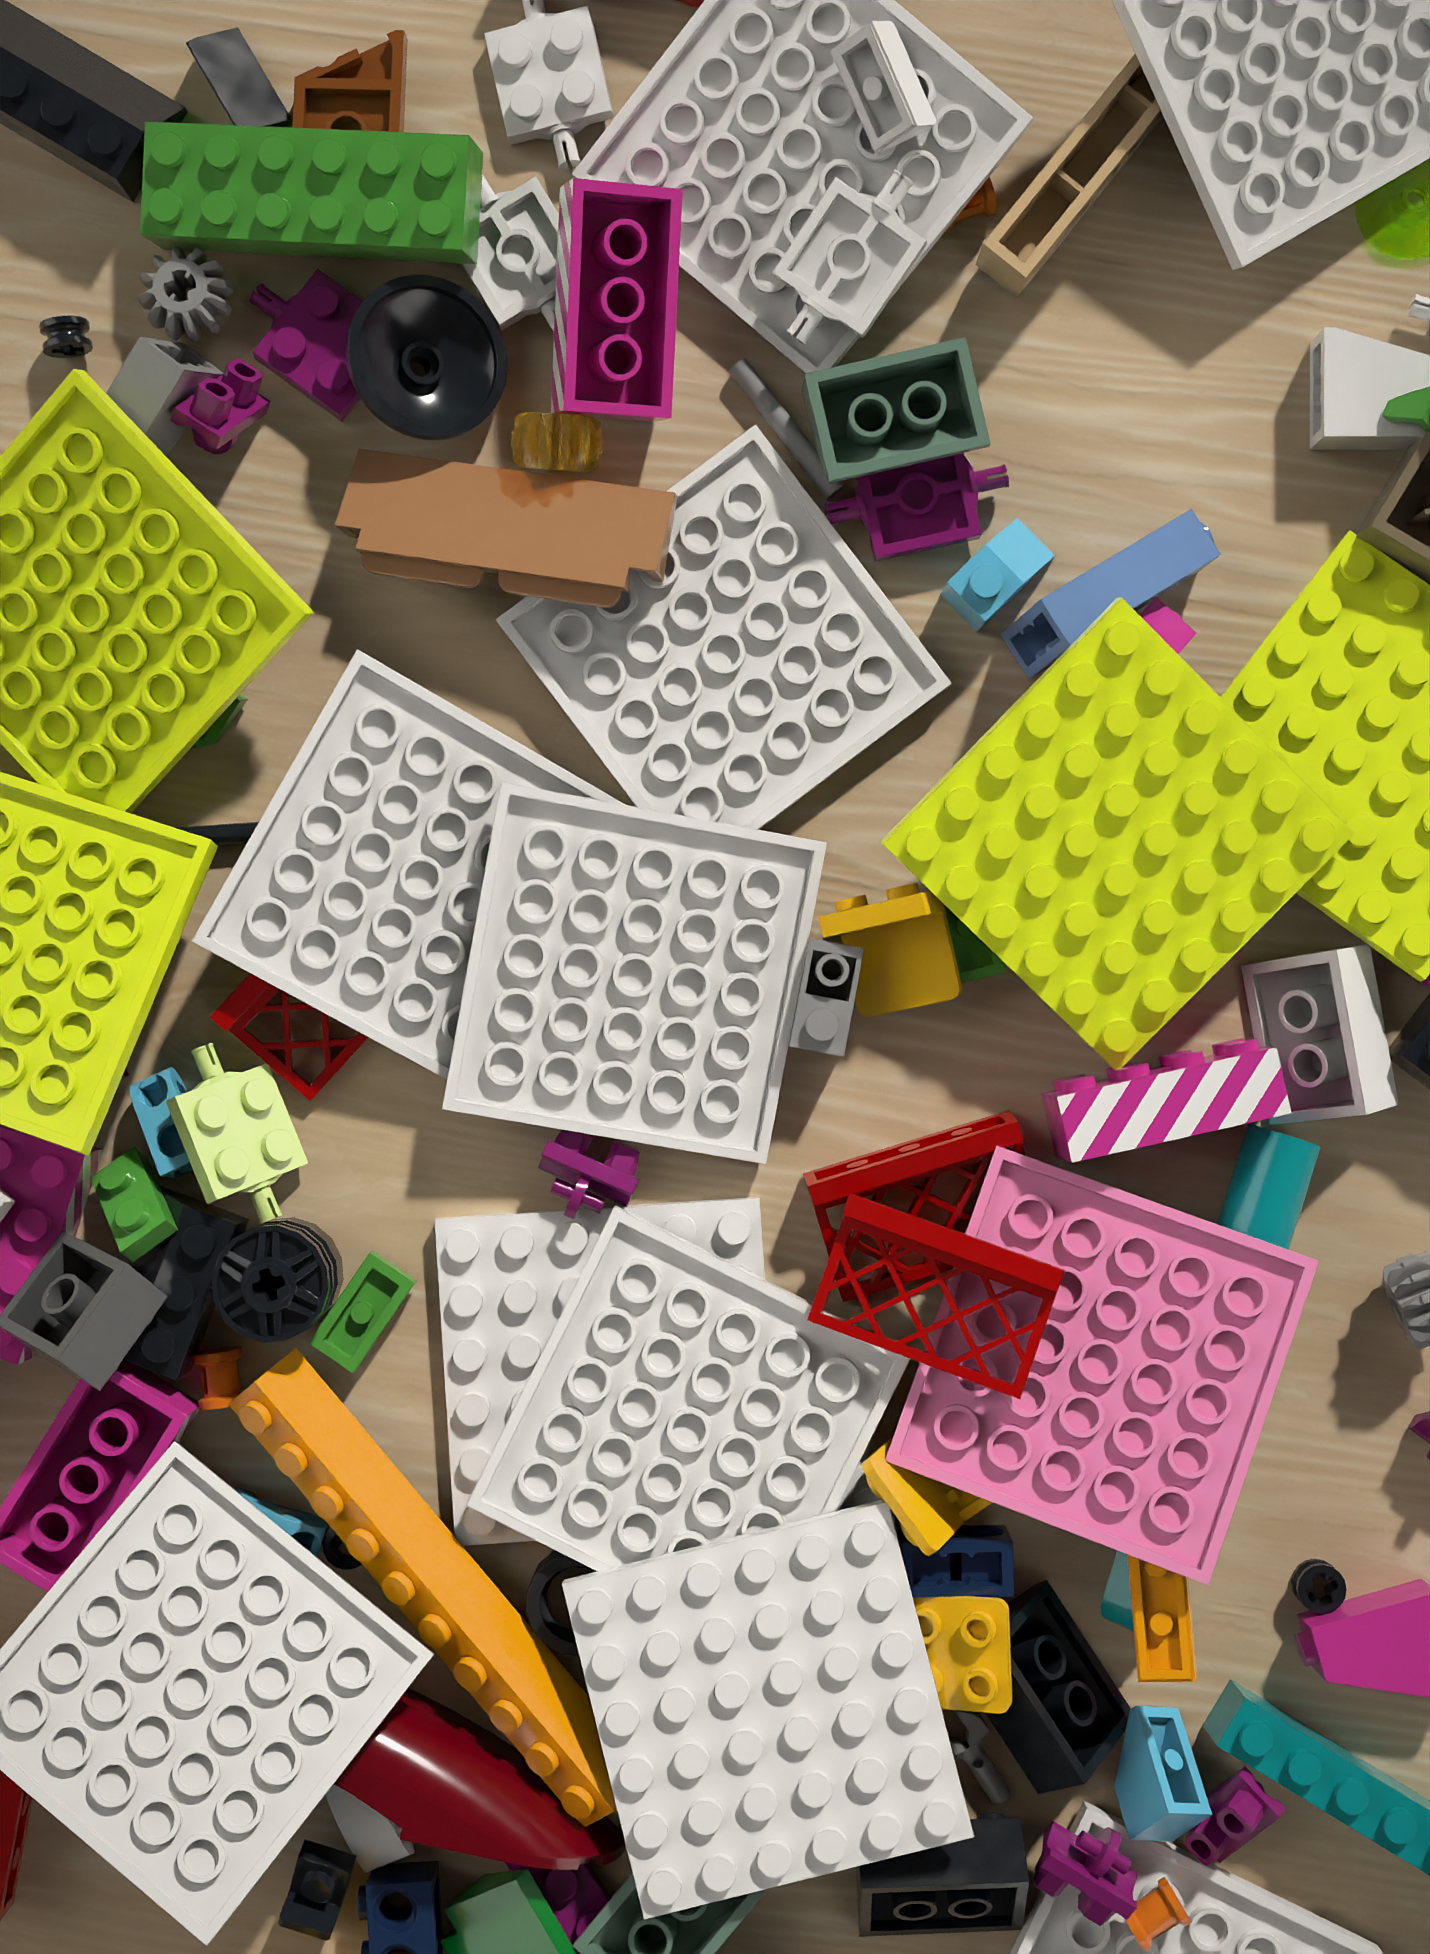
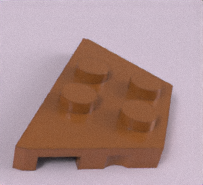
[292,30,408,132]

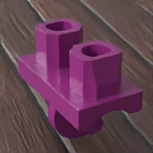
[170,358,271,454]
[538,1130,640,1220]
[1183,1766,1286,1866]
[1034,1820,1137,1926]

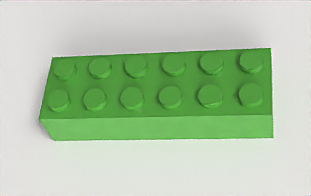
[140,122,483,264]

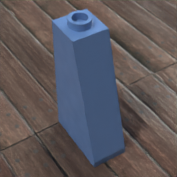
[1000,509,1221,679]

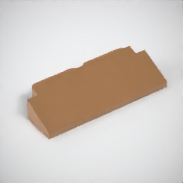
[335,448,677,608]

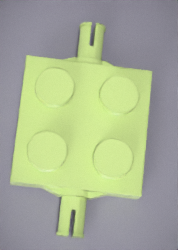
[166,1043,308,1224]

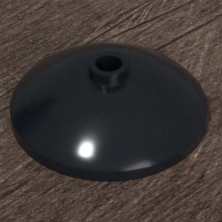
[346,275,508,440]

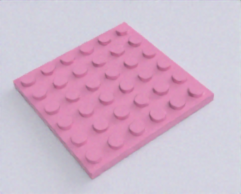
[885,1146,1319,1585]

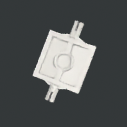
[484,0,614,170]
[772,169,927,345]
[460,174,559,332]

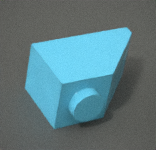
[940,518,1055,633]
[1114,1706,1212,1842]

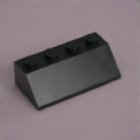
[0,0,188,202]

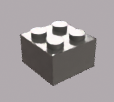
[0,1231,168,1391]

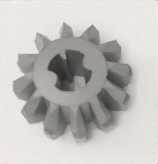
[138,245,233,343]
[1382,1251,1430,1349]

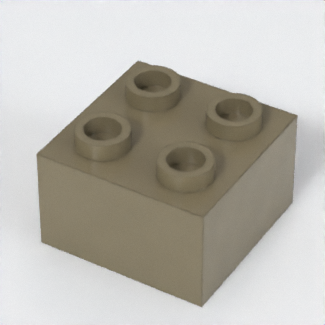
[1356,431,1430,585]

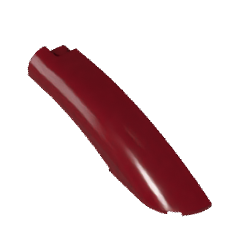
[334,1688,626,1869]

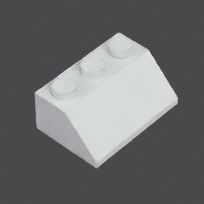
[1241,944,1399,1125]

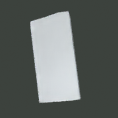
[831,21,937,154]

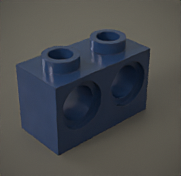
[897,1525,1014,1598]
[358,1861,444,1954]

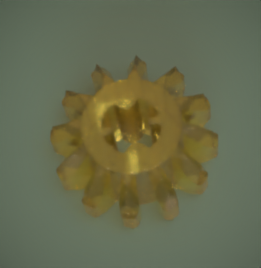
[511,412,603,472]

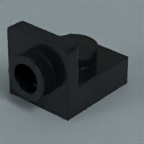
[278,1839,357,1941]

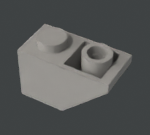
[789,938,864,1057]

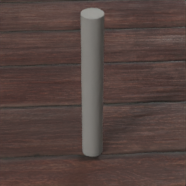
[729,358,844,500]

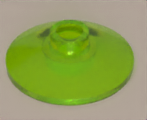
[1355,158,1430,260]

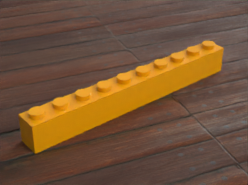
[228,1348,617,1827]

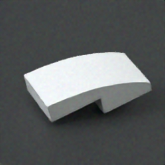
[325,1784,415,1873]

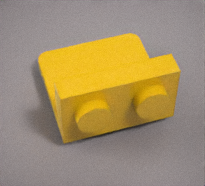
[818,883,962,1017]
[862,1435,993,1556]
[913,1596,1012,1714]

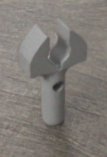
[948,1710,1010,1805]

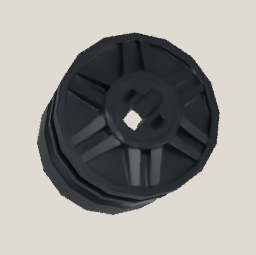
[211,1217,344,1343]

